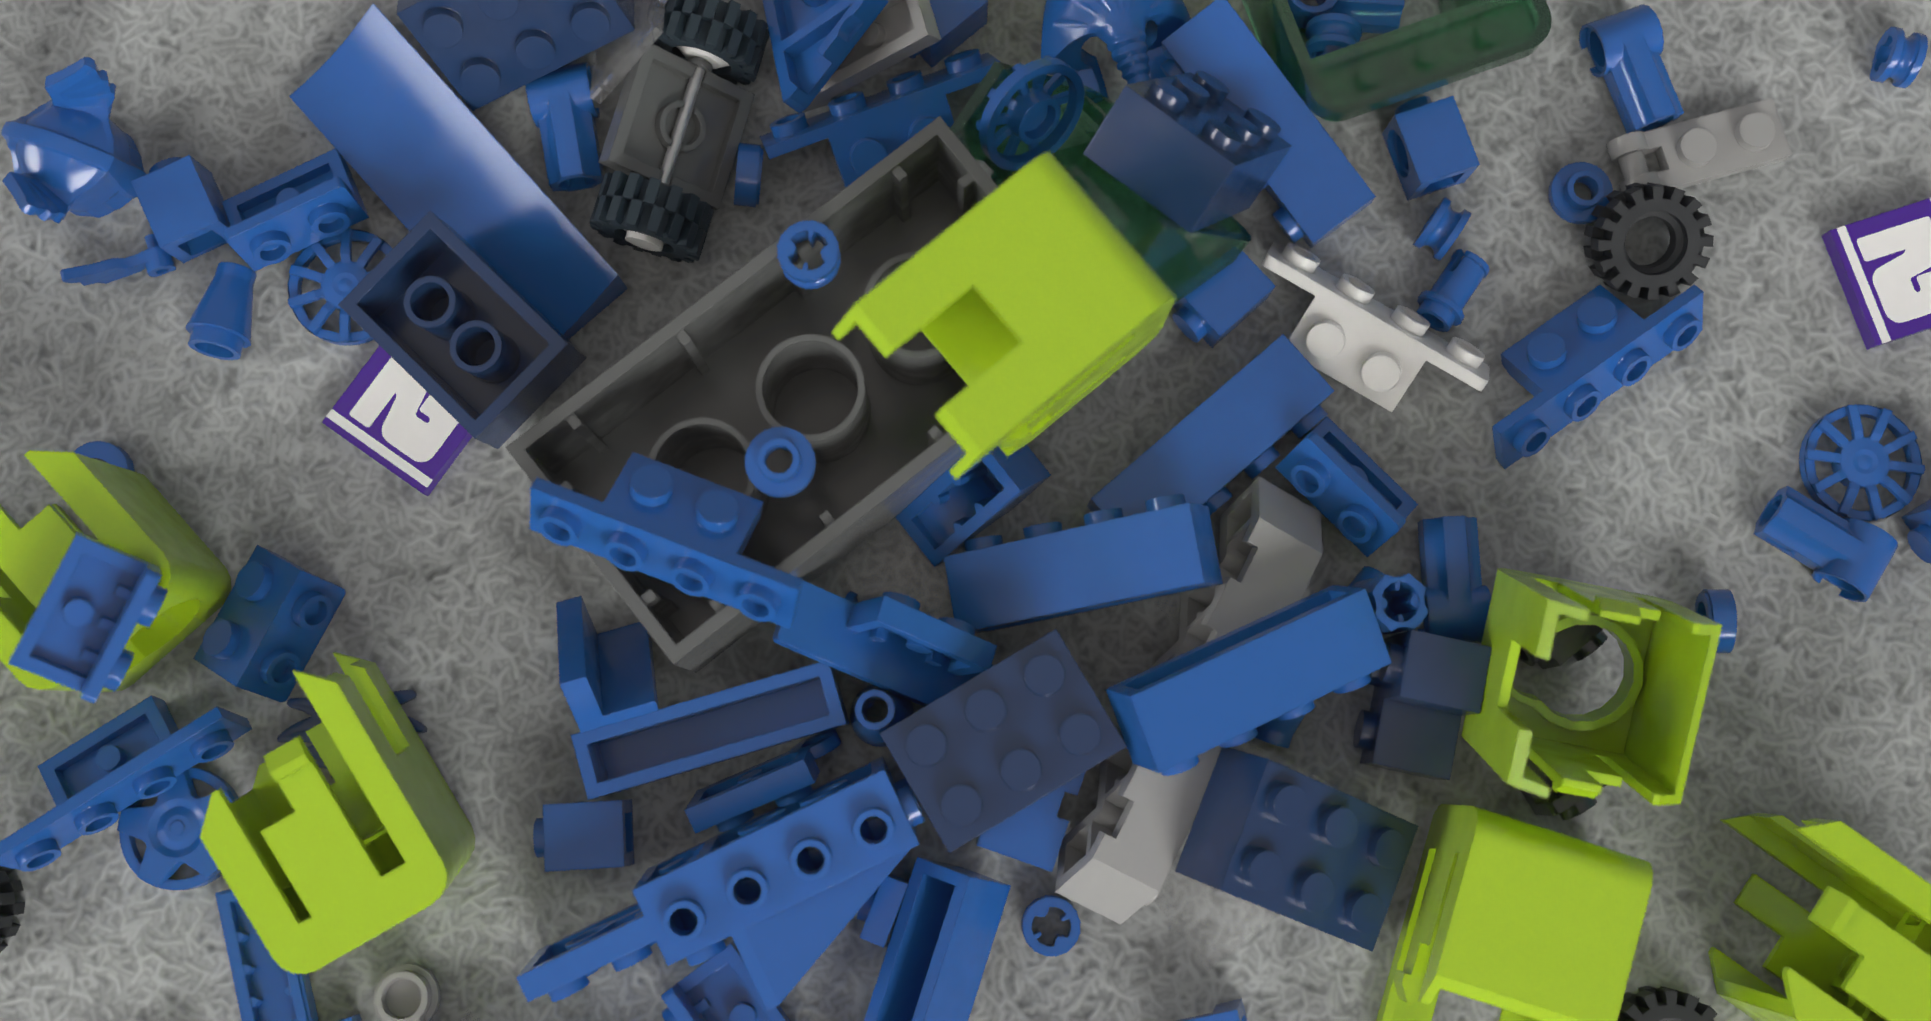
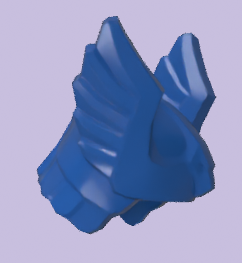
[1,57,146,223]

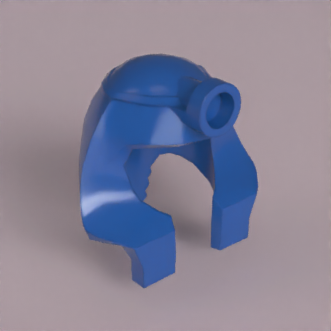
[1041,0,1191,106]

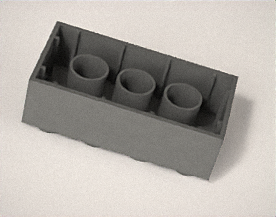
[506,116,998,673]

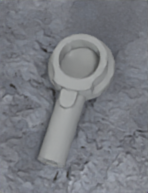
[373,963,441,1021]

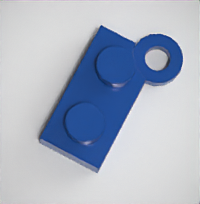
[684,729,841,834]

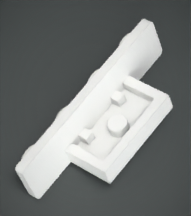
[1261,242,1490,412]

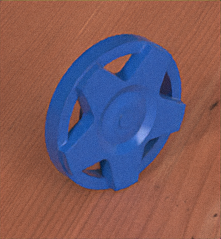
[117,768,239,890]

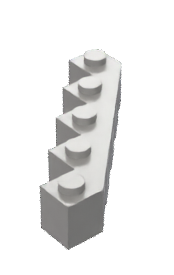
[1055,476,1324,925]

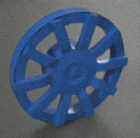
[976,55,1085,171]
[288,227,393,346]
[1799,404,1925,522]

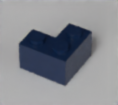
[1353,630,1492,780]

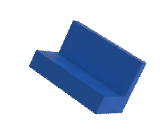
[556,596,659,733]

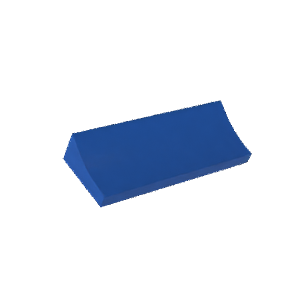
[289,3,628,340]

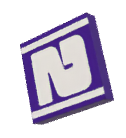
[1821,198,1931,350]
[322,345,473,496]

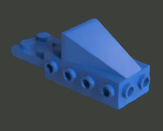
[516,756,925,1011]

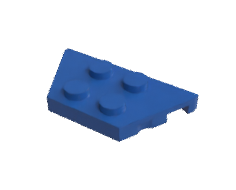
[762,0,888,113]

